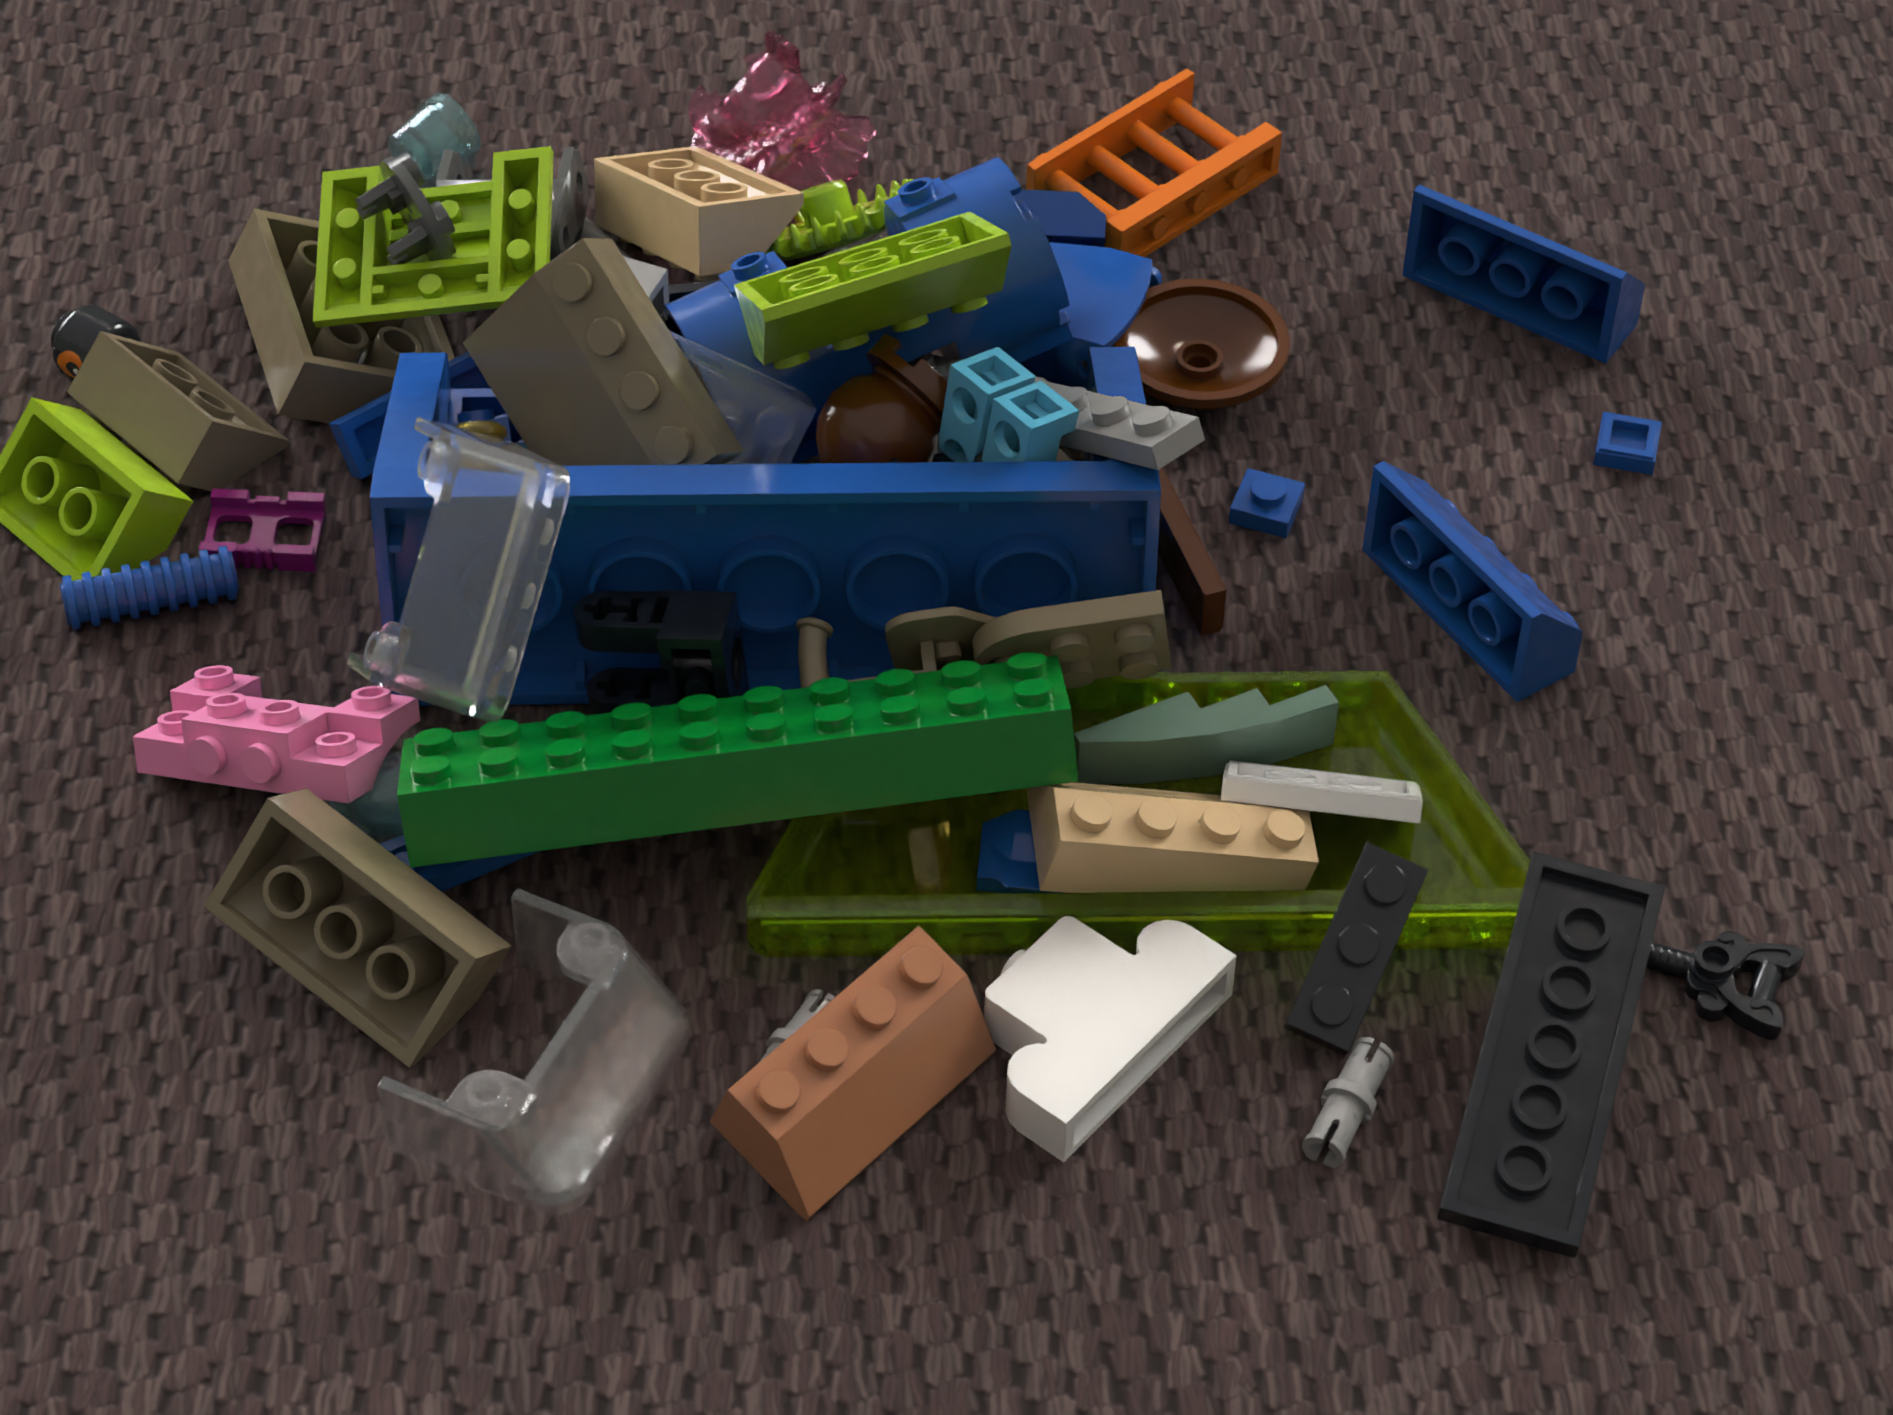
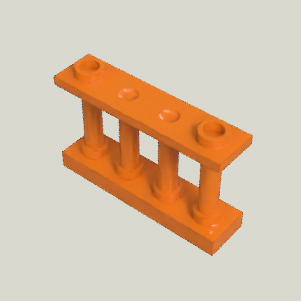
[1026,68,1282,257]

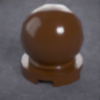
[816,334,948,463]

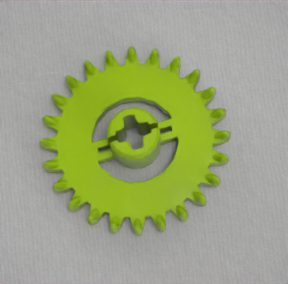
[765,179,914,261]

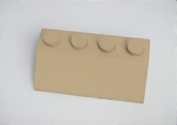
[594,146,804,282]
[1026,782,1319,911]

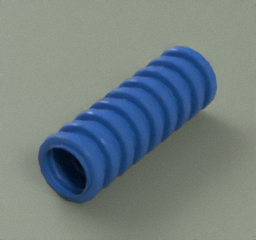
[59,546,240,631]

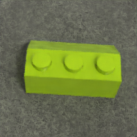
[0,397,193,581]

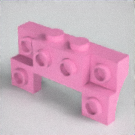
[133,665,421,803]

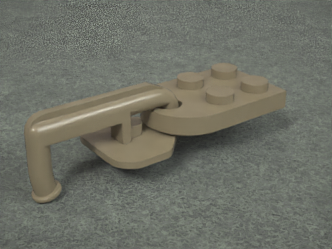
[796,590,1172,689]

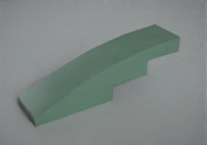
[1074,685,1339,784]

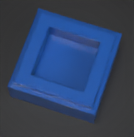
[1593,412,1662,475]

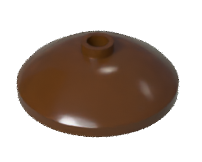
[1112,279,1290,410]

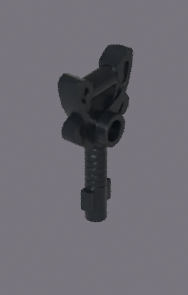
[1646,931,1804,1040]

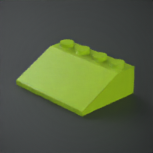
[734,211,1012,369]

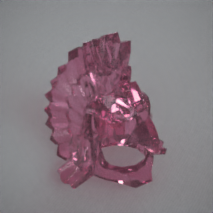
[688,30,876,213]

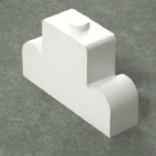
[984,916,1237,1162]

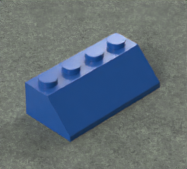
[1402,184,1645,364]
[1362,461,1583,702]

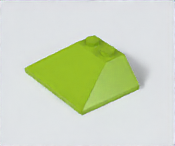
[313,146,554,328]

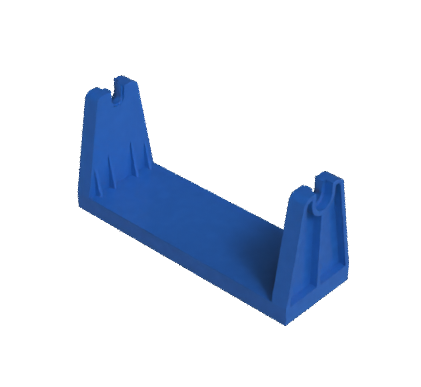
[370,347,1161,706]

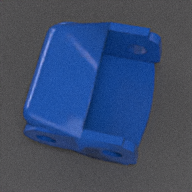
[1020,242,1162,391]

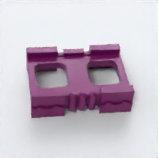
[198,488,327,572]

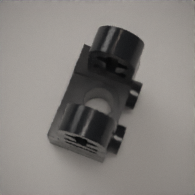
[573,590,750,715]

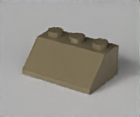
[67,331,290,493]

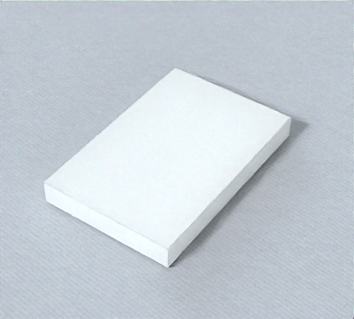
[1220,760,1423,823]

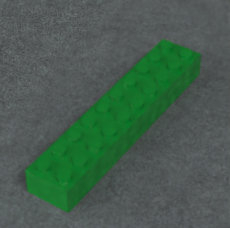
[397,652,1079,868]

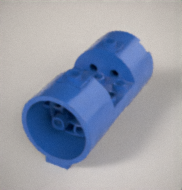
[664,157,1073,464]

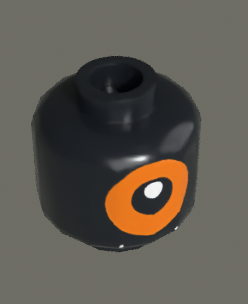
[51,305,140,378]

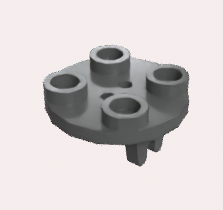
[355,152,456,265]

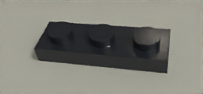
[1283,842,1429,1055]

